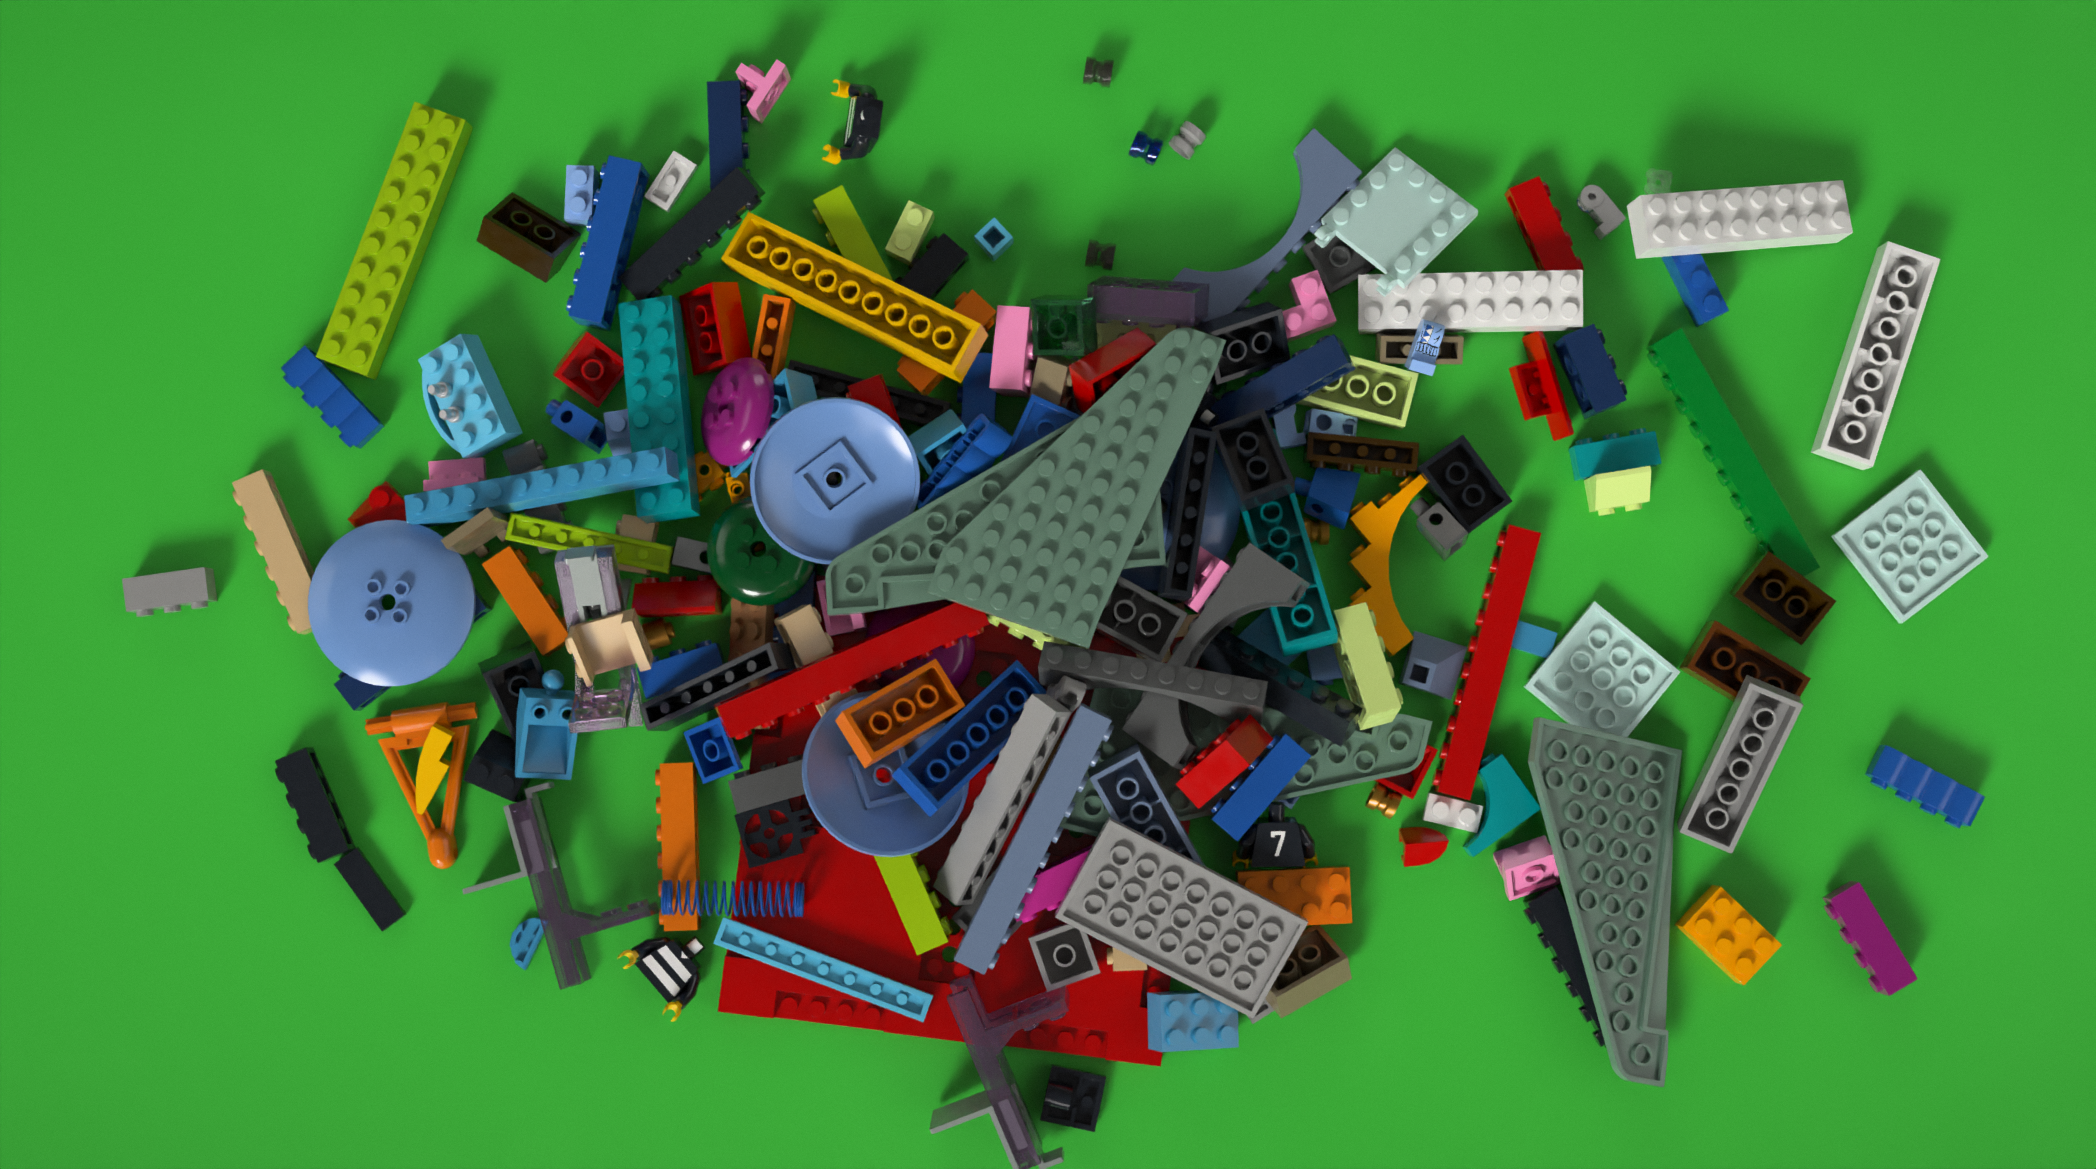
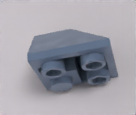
[1398,631,1467,700]

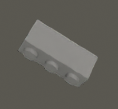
[122,567,217,617]

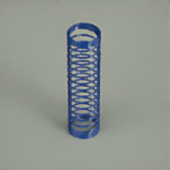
[661,879,804,917]

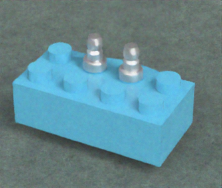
[418,334,523,458]

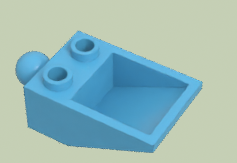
[515,670,582,780]

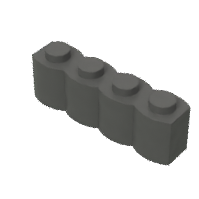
[502,439,573,555]

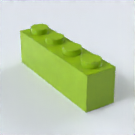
[812,185,894,282]

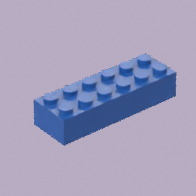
[566,155,650,332]
[891,660,1047,817]

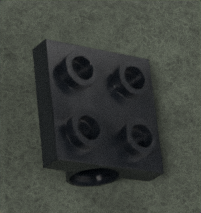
[1040,1064,1106,1132]

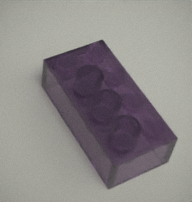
[1087,275,1209,329]

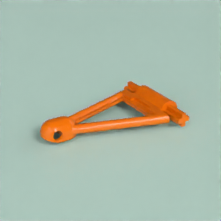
[365,702,478,869]

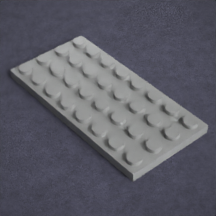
[1055,817,1308,1019]

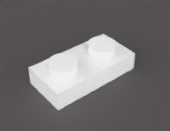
[644,151,698,213]
[1422,793,1483,833]

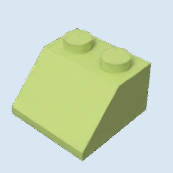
[1584,466,1651,516]

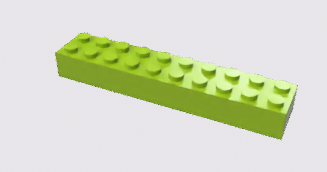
[316,102,473,380]

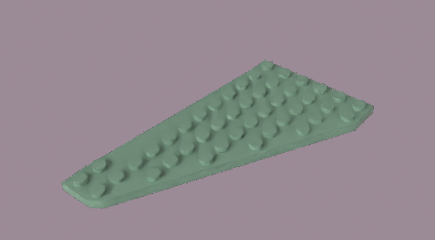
[927,327,1226,649]
[825,415,1166,616]
[1059,688,1433,837]
[1528,717,1682,1087]

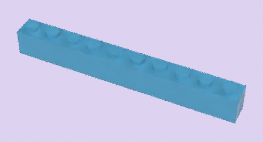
[404,447,680,527]

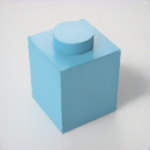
[974,217,1014,262]

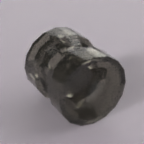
[1083,56,1114,88]
[1085,239,1116,271]

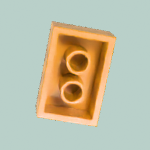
[1675,885,1782,985]

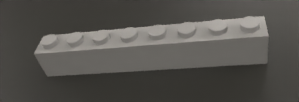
[933,694,1072,905]

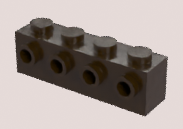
[1303,432,1419,477]

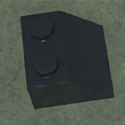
[463,729,531,802]

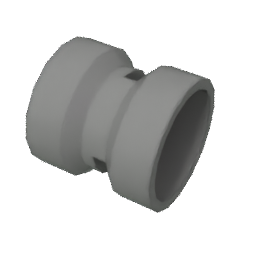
[1168,121,1206,160]

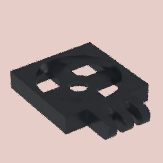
[734,799,819,868]

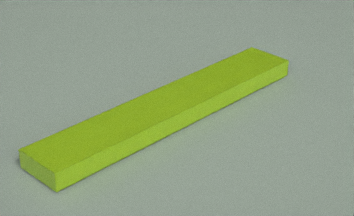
[505,512,675,574]

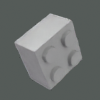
[1028,923,1101,992]

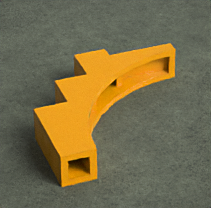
[1347,474,1428,657]

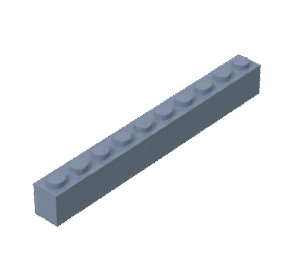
[954,703,1114,975]

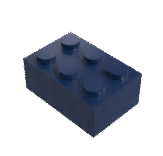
[1553,324,1627,419]

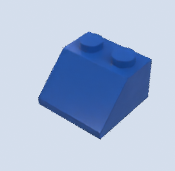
[683,717,744,784]

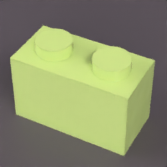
[885,200,935,265]

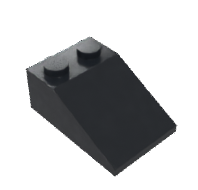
[478,641,545,744]

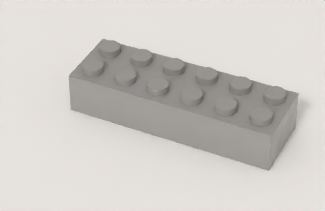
[1677,675,1804,854]

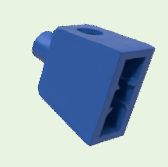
[546,399,608,454]
[1295,468,1361,529]

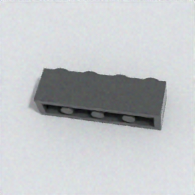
[728,754,805,814]

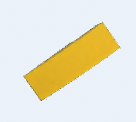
[415,723,455,815]

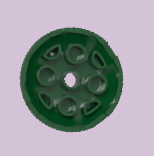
[707,496,816,606]

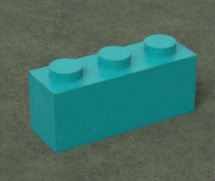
[1569,428,1661,481]

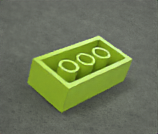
[874,851,953,955]

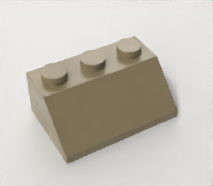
[1266,925,1352,1018]

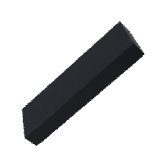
[334,847,407,931]

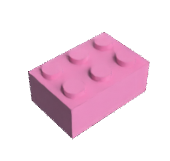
[989,305,1045,398]

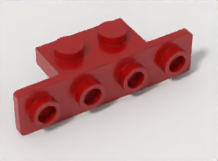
[1509,331,1574,441]

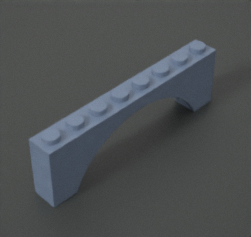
[1165,128,1362,324]

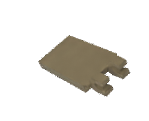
[441,507,509,558]

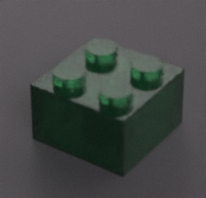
[1031,295,1098,356]

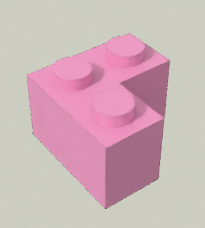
[1282,270,1337,342]

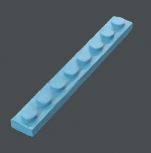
[713,917,933,1022]

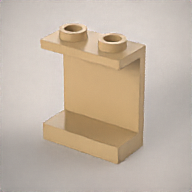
[565,608,654,687]

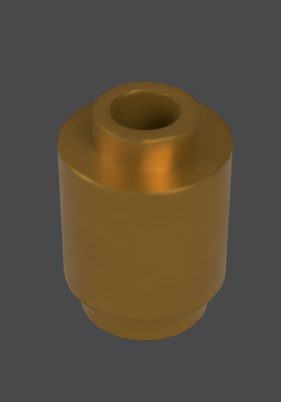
[641,618,676,650]

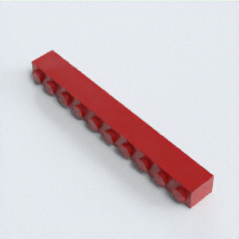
[1432,524,1541,800]
[714,601,989,740]

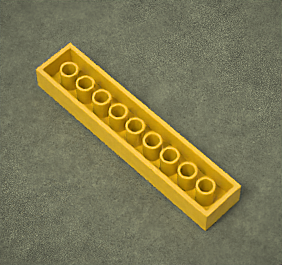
[721,212,988,383]

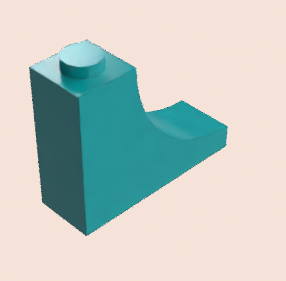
[1463,753,1541,857]

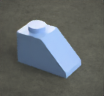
[604,409,631,456]

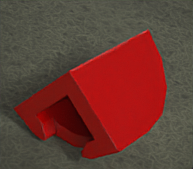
[1399,827,1449,867]

